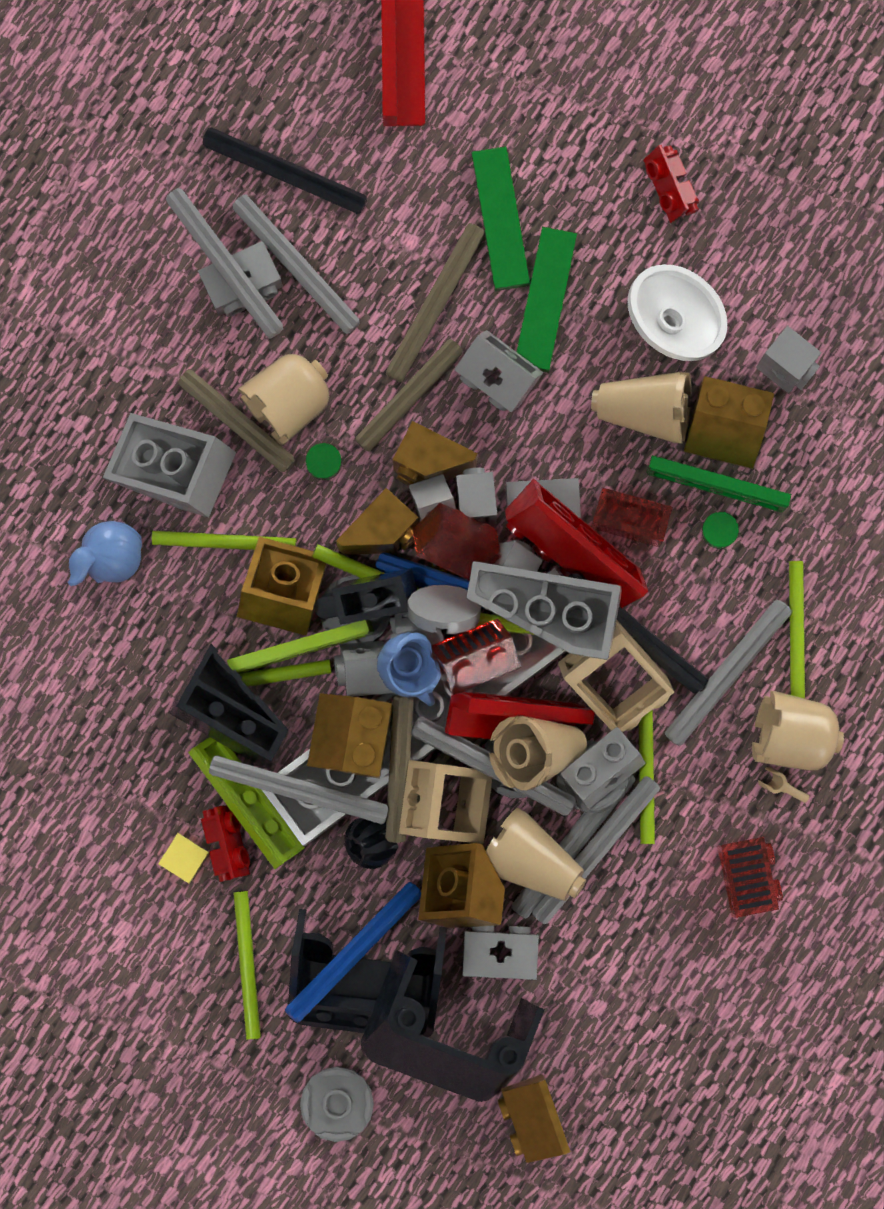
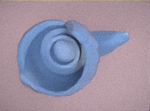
[68,521,142,586]
[377,632,441,706]

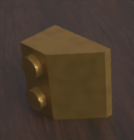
[683,376,775,469]
[392,421,478,486]
[336,488,419,555]
[237,536,327,636]
[307,693,392,779]
[418,843,505,928]
[497,1074,571,1163]

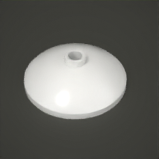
[628,264,727,361]

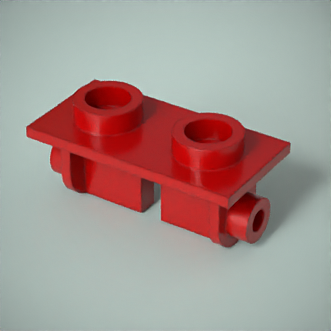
[643,144,700,223]
[200,805,251,882]

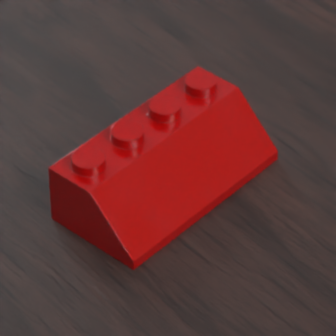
[505,478,649,608]

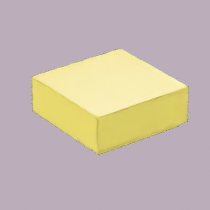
[158,833,209,883]

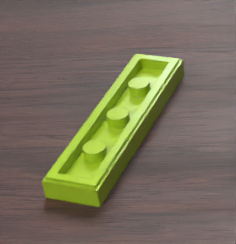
[227,620,375,674]
[188,737,305,870]

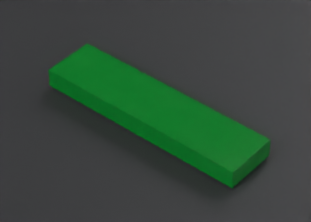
[472,146,530,291]
[517,226,577,373]
[646,455,792,513]

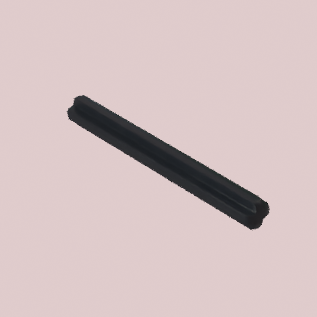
[202,127,367,214]
[568,571,708,694]

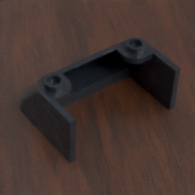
[288,909,447,1038]
[361,950,545,1102]

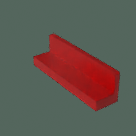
[381,0,425,126]
[445,690,595,739]

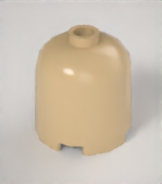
[238,354,329,445]
[752,691,844,771]

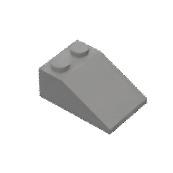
[103,413,236,518]

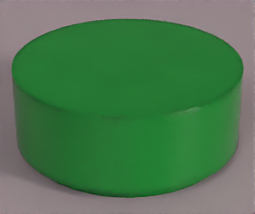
[306,443,342,480]
[702,512,739,549]

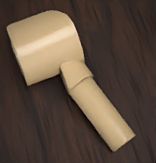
[758,767,809,803]

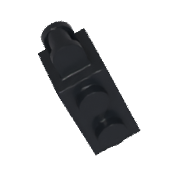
[314,568,417,625]

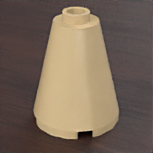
[591,372,692,444]
[489,716,587,790]
[486,807,586,901]

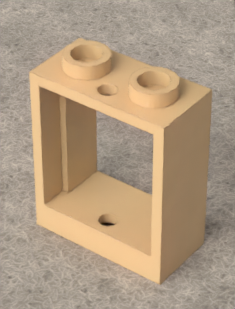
[558,621,674,733]
[399,760,492,844]

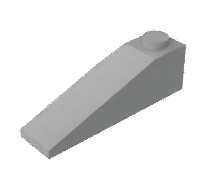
[467,561,622,660]

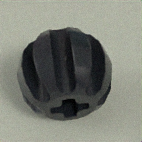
[344,818,398,869]

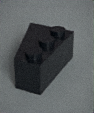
[168,644,288,767]

